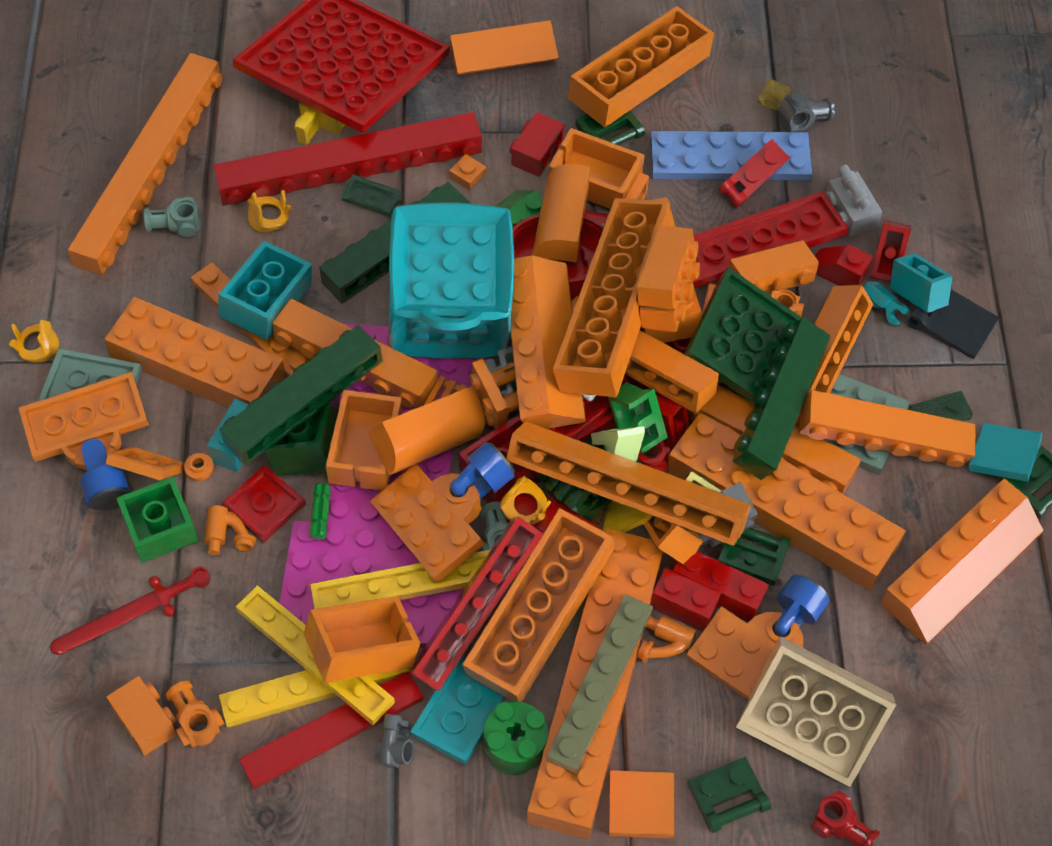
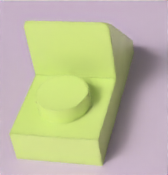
[591,426,645,462]

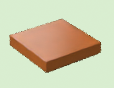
[106,446,185,481]
[609,770,674,839]

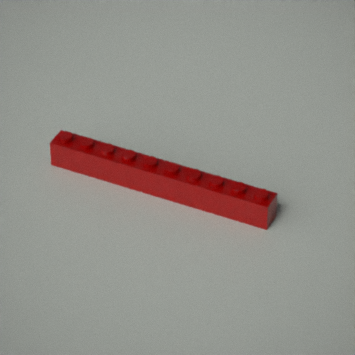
[213,112,482,206]

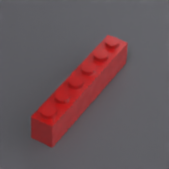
[409,516,544,691]

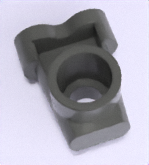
[375,714,414,769]

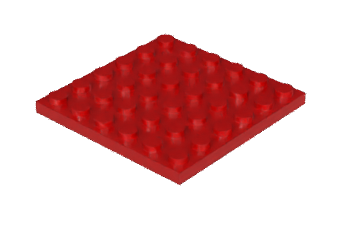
[233,0,450,134]

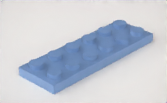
[650,131,812,181]

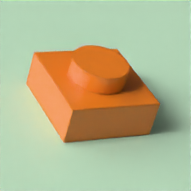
[449,154,486,190]

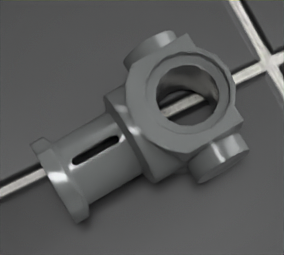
[779,93,835,132]

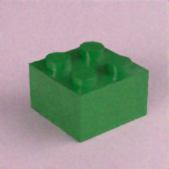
[116,476,198,563]

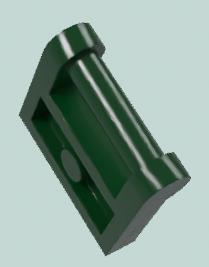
[575,111,645,145]
[1003,446,1052,520]
[718,527,791,586]
[687,757,771,833]

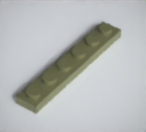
[547,595,653,774]

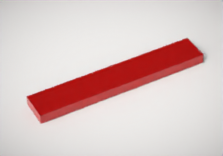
[239,671,423,789]

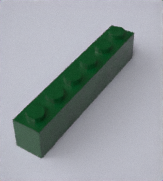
[319,182,469,304]
[732,317,831,480]
[219,325,383,466]

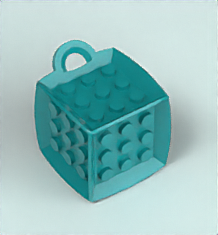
[388,203,514,359]

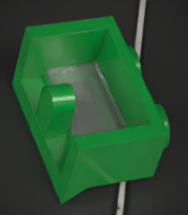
[608,382,668,454]

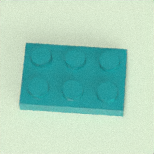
[410,657,506,766]

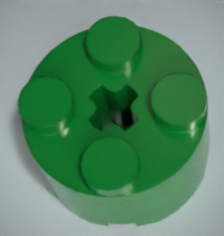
[484,701,548,775]

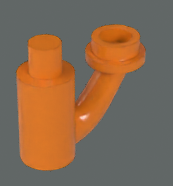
[204,505,256,556]
[637,616,696,663]

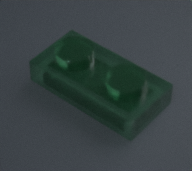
[341,174,402,217]
[908,391,973,422]

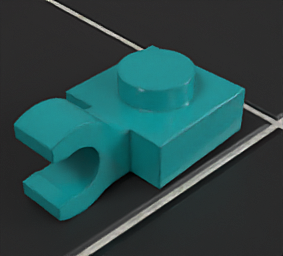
[864,282,910,325]

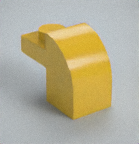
[294,102,345,146]

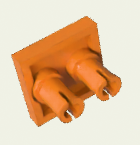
[469,358,519,430]

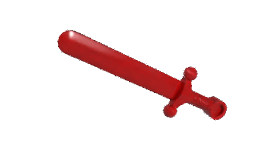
[50,566,211,655]

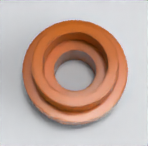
[184,453,214,482]

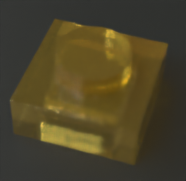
[758,78,792,111]

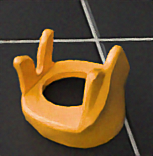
[247,190,291,233]
[9,320,60,363]
[500,476,551,525]

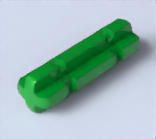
[309,483,331,540]

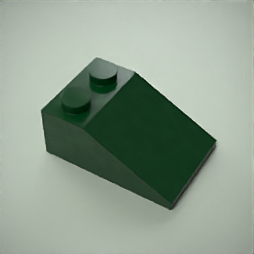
[265,395,340,476]

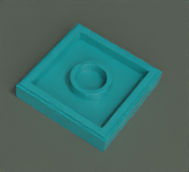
[969,423,1042,482]

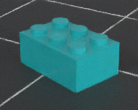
[218,241,312,340]

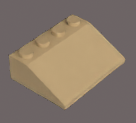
[736,636,896,787]

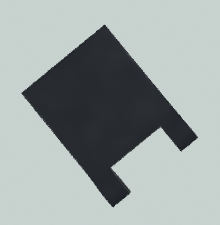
[906,289,999,359]

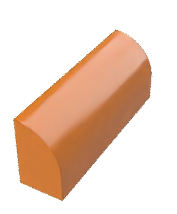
[449,20,559,75]
[532,164,591,262]
[368,386,485,475]

